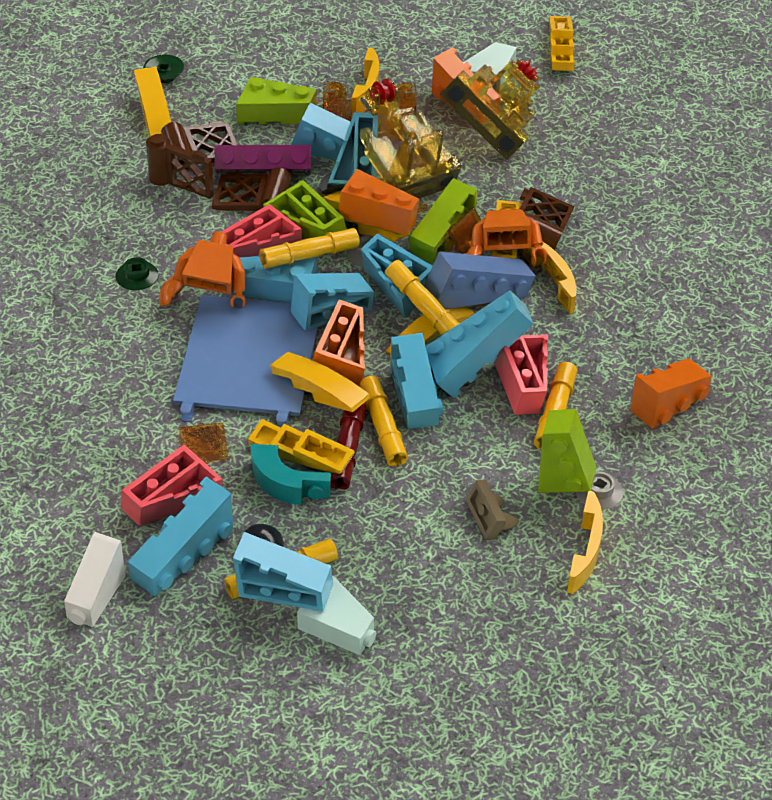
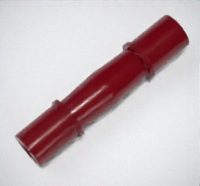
[330,402,367,490]

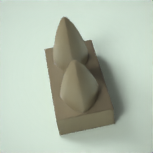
[465,480,519,540]

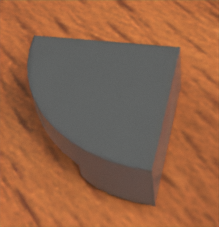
[320,172,343,196]

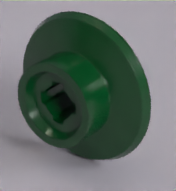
[143,54,184,83]
[115,257,159,290]

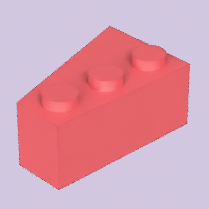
[221,204,302,257]
[494,334,548,415]
[121,444,223,526]

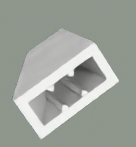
[64,532,125,627]

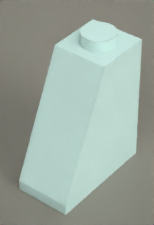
[463,42,517,94]
[297,575,376,655]

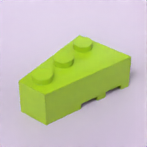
[408,178,478,264]
[263,180,347,240]
[538,409,597,493]

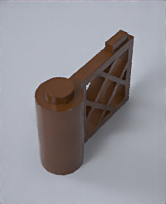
[161,121,237,170]
[146,134,214,199]
[212,168,291,211]
[520,187,575,250]

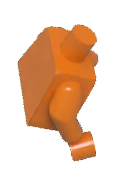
[466,208,547,266]
[159,231,246,308]

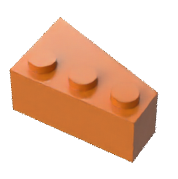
[432,47,501,124]
[339,169,419,236]
[313,299,365,387]
[630,358,712,429]

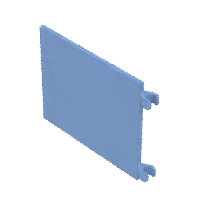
[173,295,318,427]

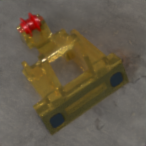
[440,59,540,160]
[360,78,462,198]

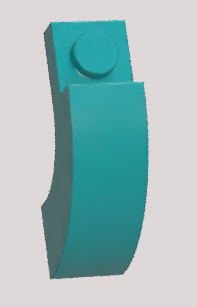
[251,444,331,505]

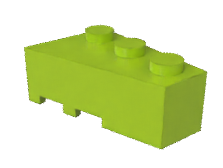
[236,77,317,125]

